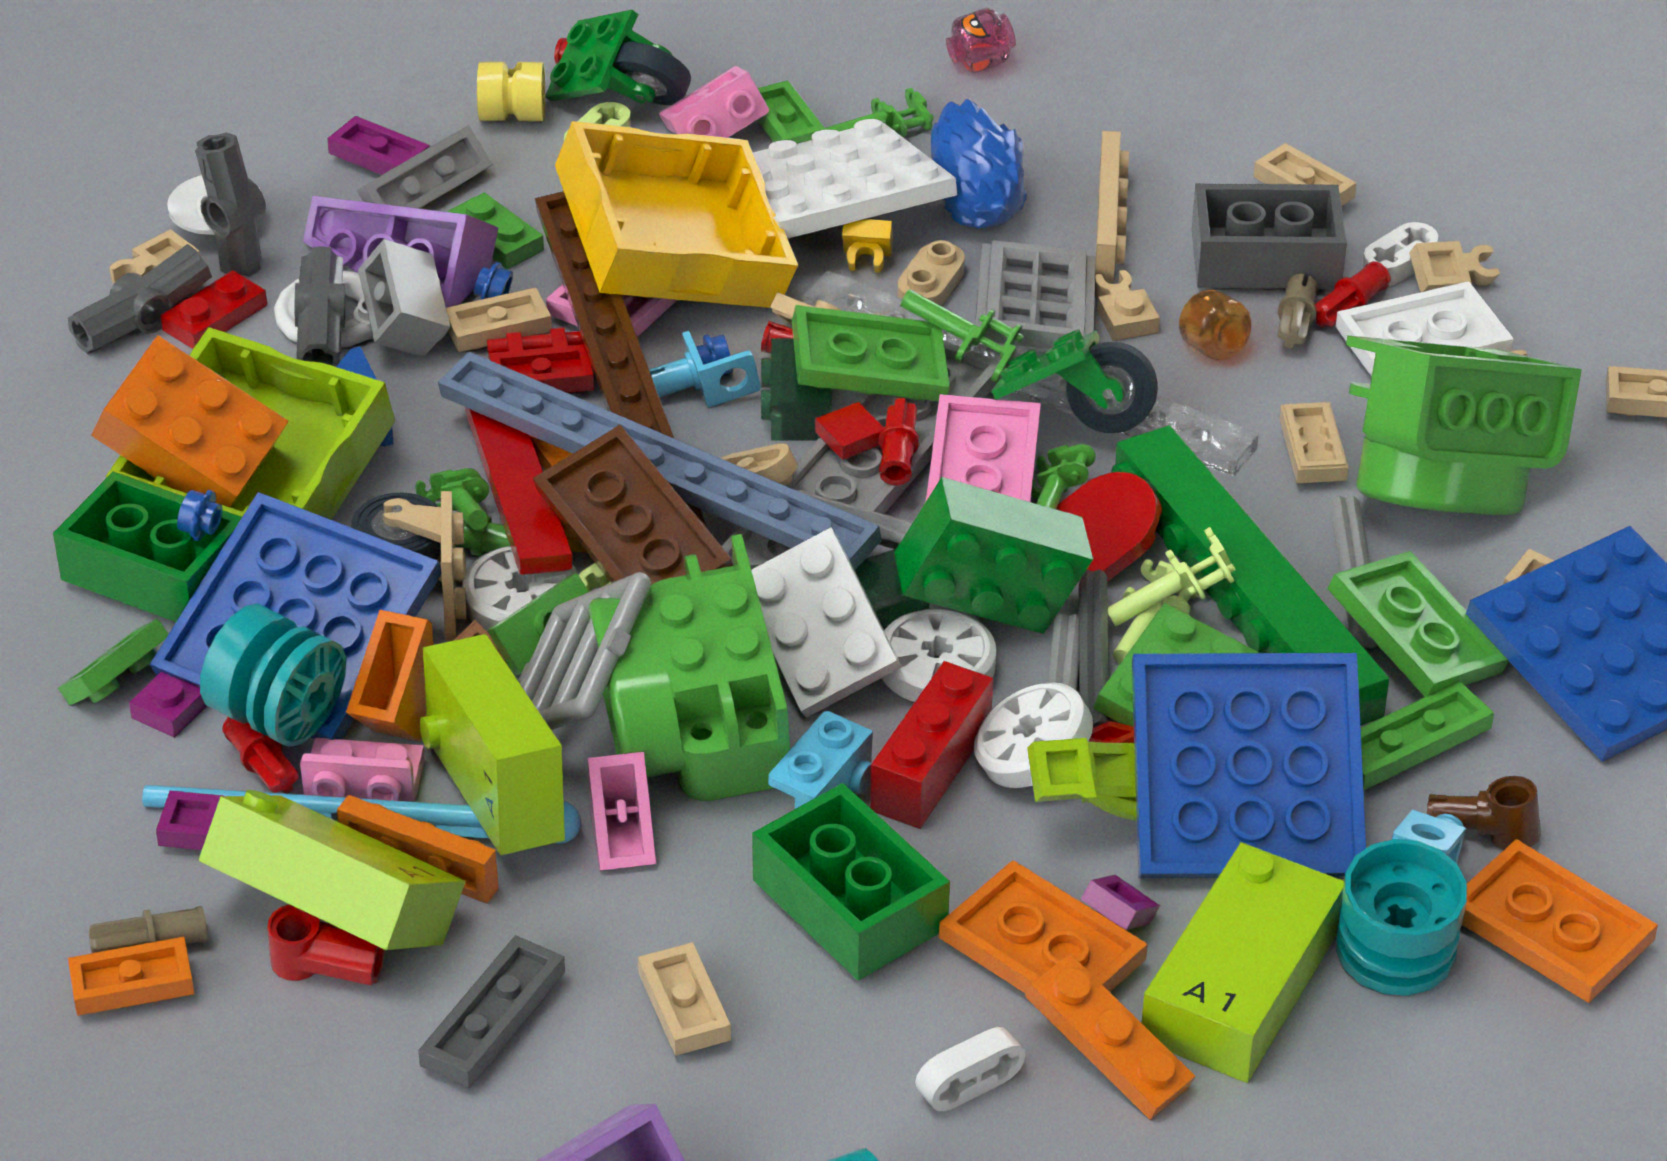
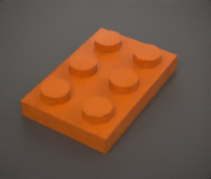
[1462,839,1658,1003]
[939,860,1148,993]

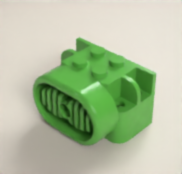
[1346,335,1582,515]
[588,534,790,801]

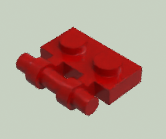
[486,327,594,394]

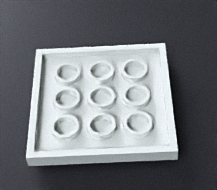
[753,119,957,239]

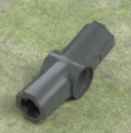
[195,132,266,276]
[68,244,212,354]
[294,246,346,367]

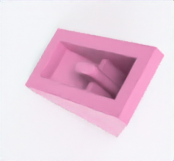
[587,752,656,871]

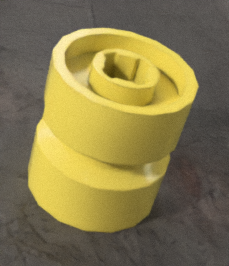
[477,61,546,122]

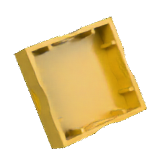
[555,121,798,308]

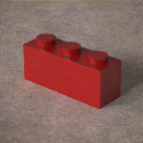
[870,661,993,829]

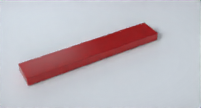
[465,407,572,575]

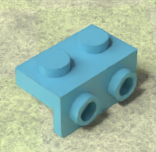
[768,711,873,809]

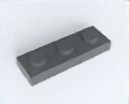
[418,935,565,1088]

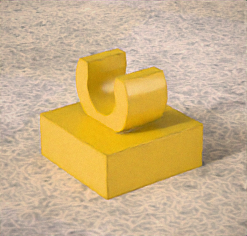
[842,219,893,273]

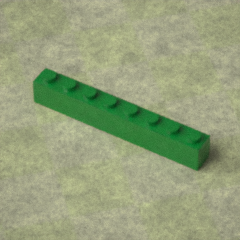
[1111,425,1390,726]

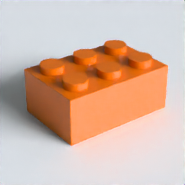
[91,335,289,508]

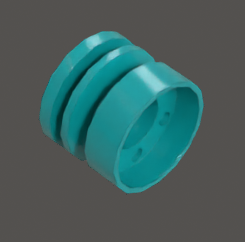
[200,603,346,747]
[1336,839,1467,996]

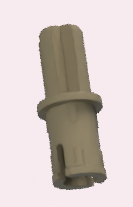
[1277,273,1318,349]
[88,906,208,953]

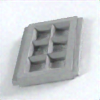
[975,240,1096,349]

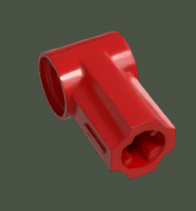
[267,904,386,986]

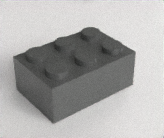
[1191,183,1347,290]

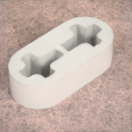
[1362,222,1439,286]
[915,1027,1026,1111]

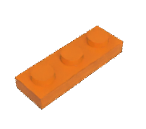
[337,795,499,904]
[1025,953,1195,1120]

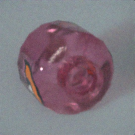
[946,7,1016,73]

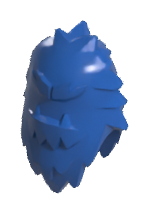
[931,99,1027,229]

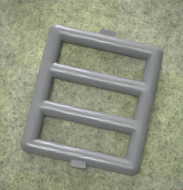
[518,572,651,730]

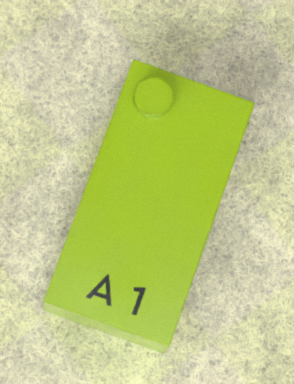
[420,634,565,856]
[198,790,466,950]
[1141,842,1344,1083]

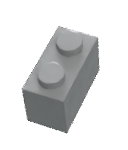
[358,239,450,357]

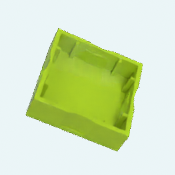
[106,327,395,520]

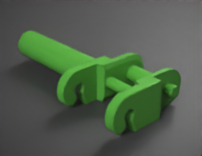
[825,88,934,138]
[900,289,1024,383]
[1031,444,1096,509]
[415,468,489,530]

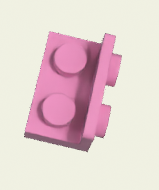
[658,66,769,138]
[300,738,425,802]

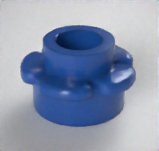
[474,262,513,300]
[696,334,733,375]
[177,490,223,541]

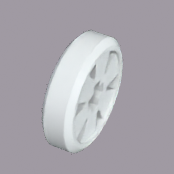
[462,546,577,632]
[882,609,996,702]
[974,683,1093,788]

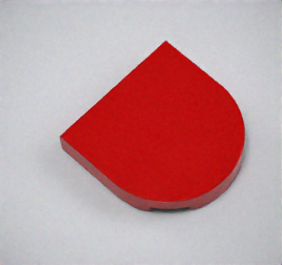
[1056,472,1162,582]

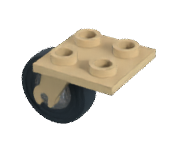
[351,491,467,641]

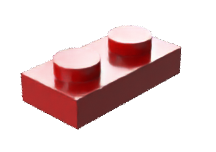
[160,270,267,349]

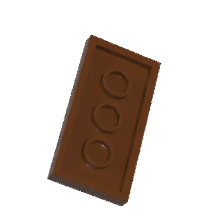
[533,425,734,585]

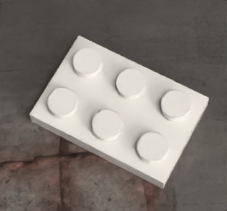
[1336,281,1513,376]
[752,527,902,718]

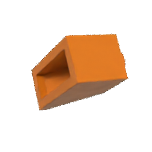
[346,610,433,742]

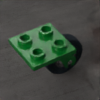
[545,9,691,105]
[991,329,1158,434]

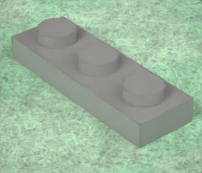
[357,125,493,209]

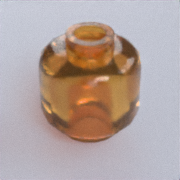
[1179,289,1252,360]

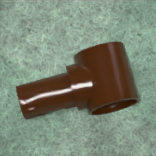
[1427,776,1541,850]

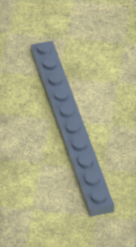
[438,352,882,571]

